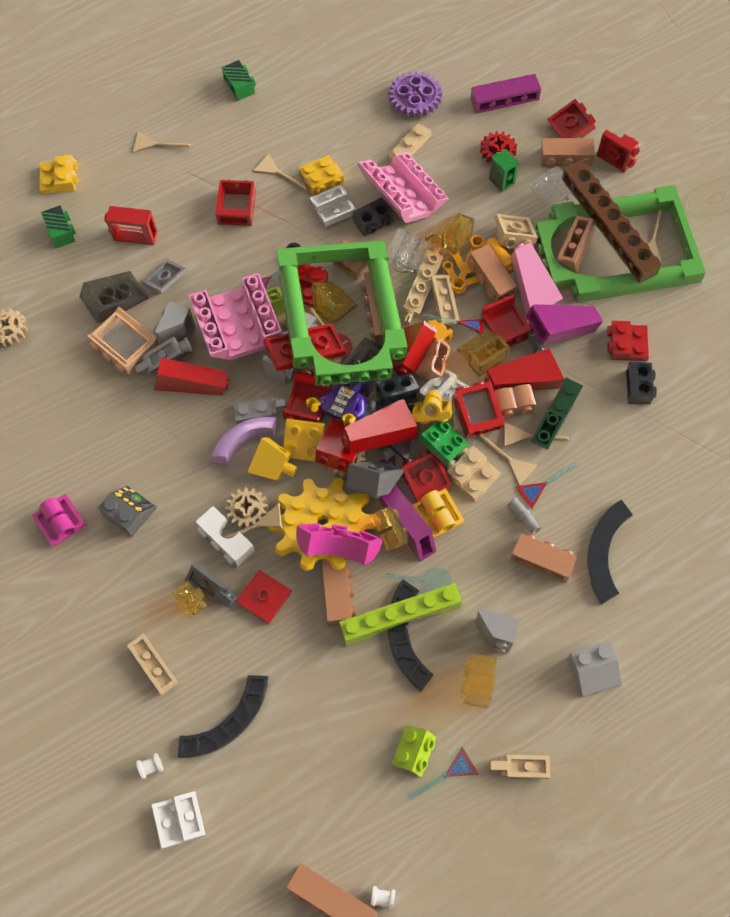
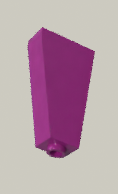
[526,304,603,345]
[379,485,437,562]

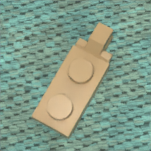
[489,755,550,779]

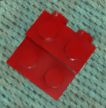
[547,99,596,138]
[596,129,640,173]
[298,264,329,308]
[607,320,649,361]
[400,450,452,502]

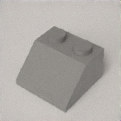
[475,607,520,654]
[567,640,622,697]

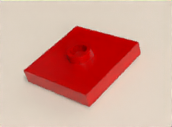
[236,570,292,625]

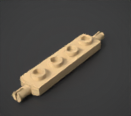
[402,243,444,325]

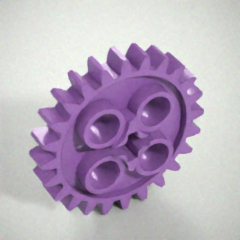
[388,71,442,118]

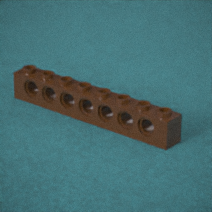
[562,160,661,283]

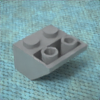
[154,301,195,345]

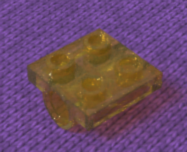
[369,506,409,552]

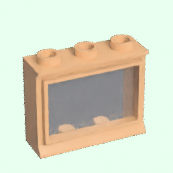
[87,307,159,375]

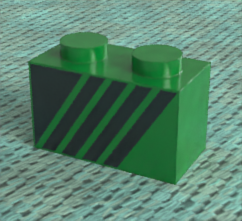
[221,60,256,101]
[489,149,519,192]
[41,205,76,248]

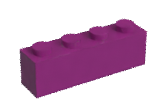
[470,74,541,114]

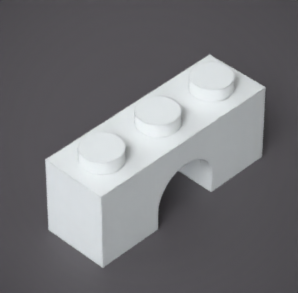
[196,506,255,567]

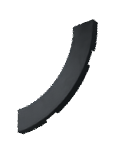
[587,499,633,605]
[388,579,434,692]
[178,675,269,758]

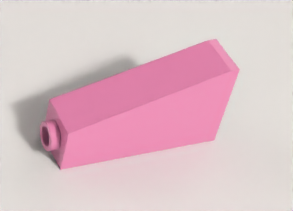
[510,242,563,315]

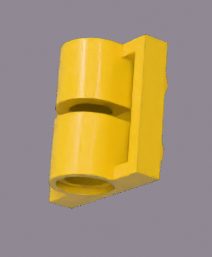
[412,390,453,424]
[283,419,325,462]
[412,488,465,538]

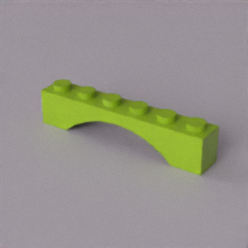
[339,583,462,647]

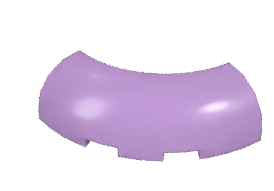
[210,417,278,466]

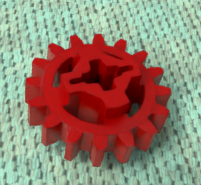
[480,131,517,163]

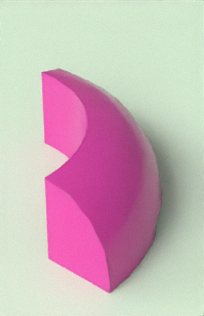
[296,523,382,565]

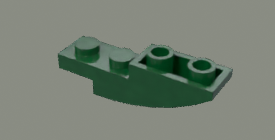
[531,377,583,450]

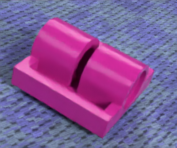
[32,494,87,547]

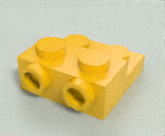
[40,155,78,194]
[298,155,344,196]

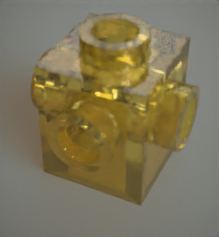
[172,581,207,618]

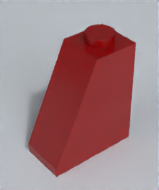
[391,321,437,376]

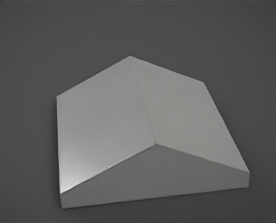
[141,259,188,295]

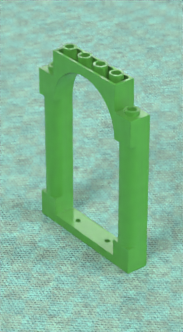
[535,185,706,303]
[277,240,407,386]

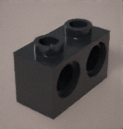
[353,197,394,236]
[626,362,657,404]
[376,373,420,408]

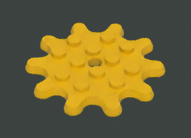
[267,478,380,571]

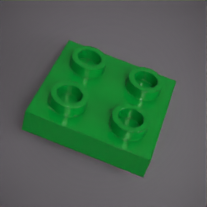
[418,421,469,466]

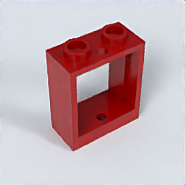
[215,179,256,226]

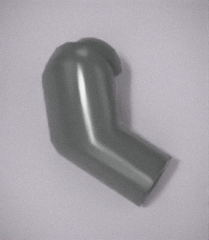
[528,330,545,354]

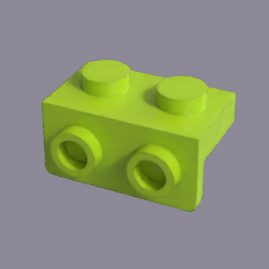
[391,724,436,777]

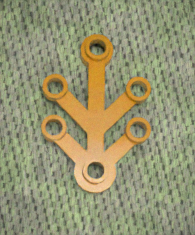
[442,235,484,294]

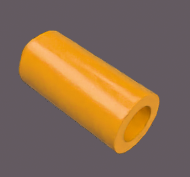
[482,237,514,275]

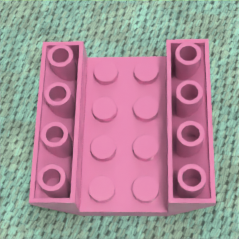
[358,152,449,223]
[189,273,282,360]

